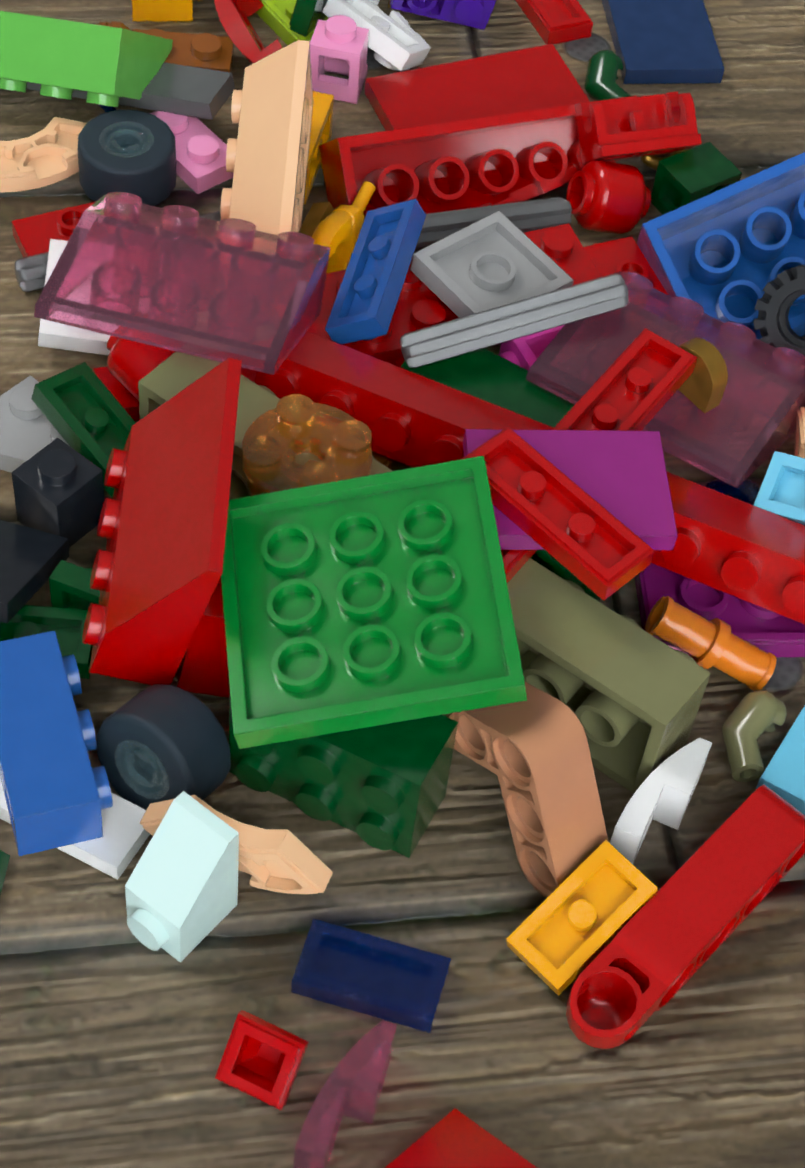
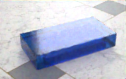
[291,918,451,1033]

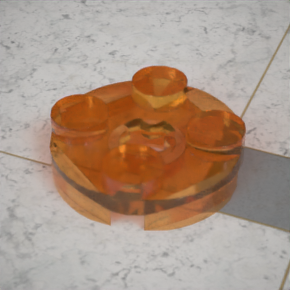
[242,394,372,496]

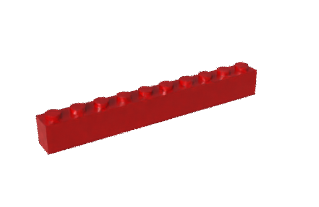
[254,325,805,625]

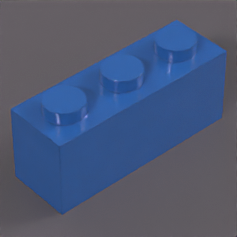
[0,630,113,856]

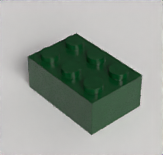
[229,697,458,858]

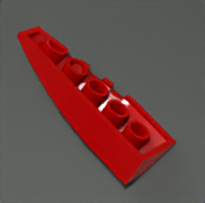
[319,95,637,217]

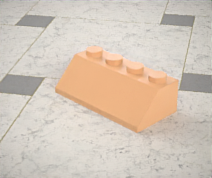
[215,40,313,296]

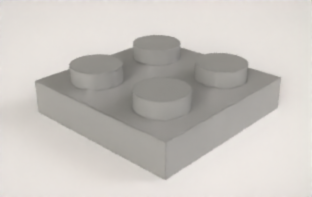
[410,211,574,318]

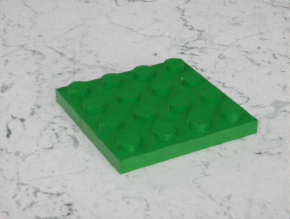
[221,456,527,749]

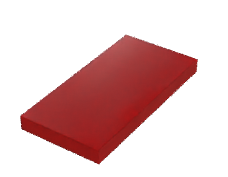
[364,44,590,131]

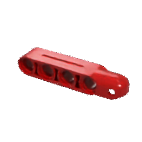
[566,784,805,1049]

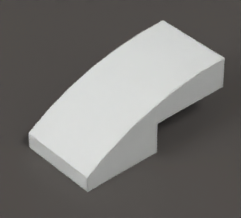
[610,738,712,864]

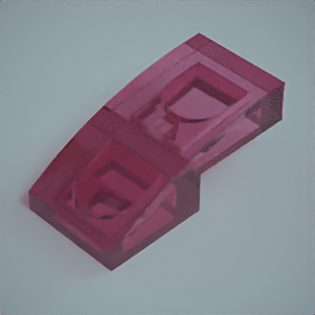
[293,1021,397,1168]

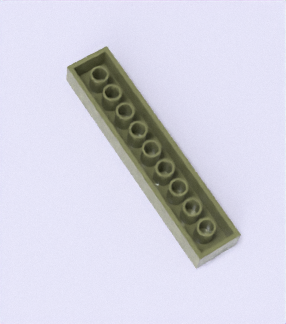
[138,341,711,793]

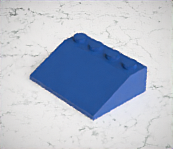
[637,152,805,371]

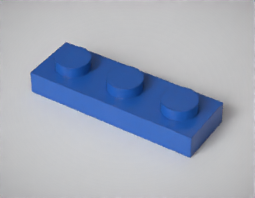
[325,199,426,344]

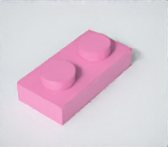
[150,111,234,194]

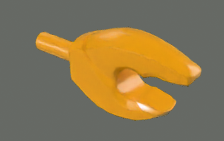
[305,181,376,274]

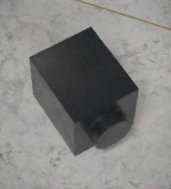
[11,438,105,548]

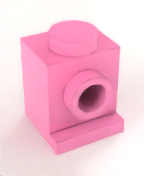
[310,15,369,104]

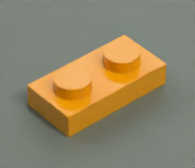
[506,840,658,996]

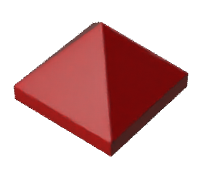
[215,1010,309,1110]

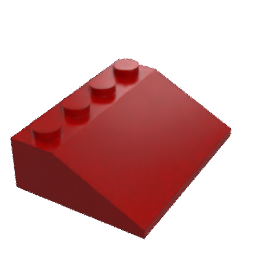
[82,357,242,685]

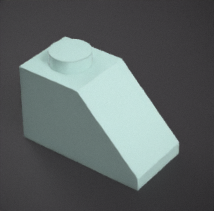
[125,791,239,963]

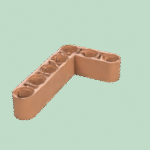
[444,682,609,898]

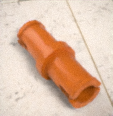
[645,596,777,691]

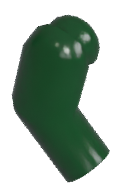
[584,50,631,101]

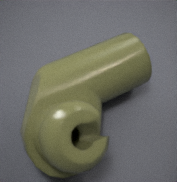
[721,691,787,782]

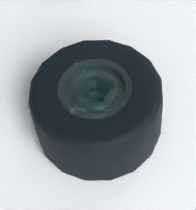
[77,110,176,212]
[96,684,231,810]

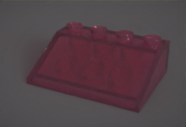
[34,192,330,375]
[526,271,805,488]

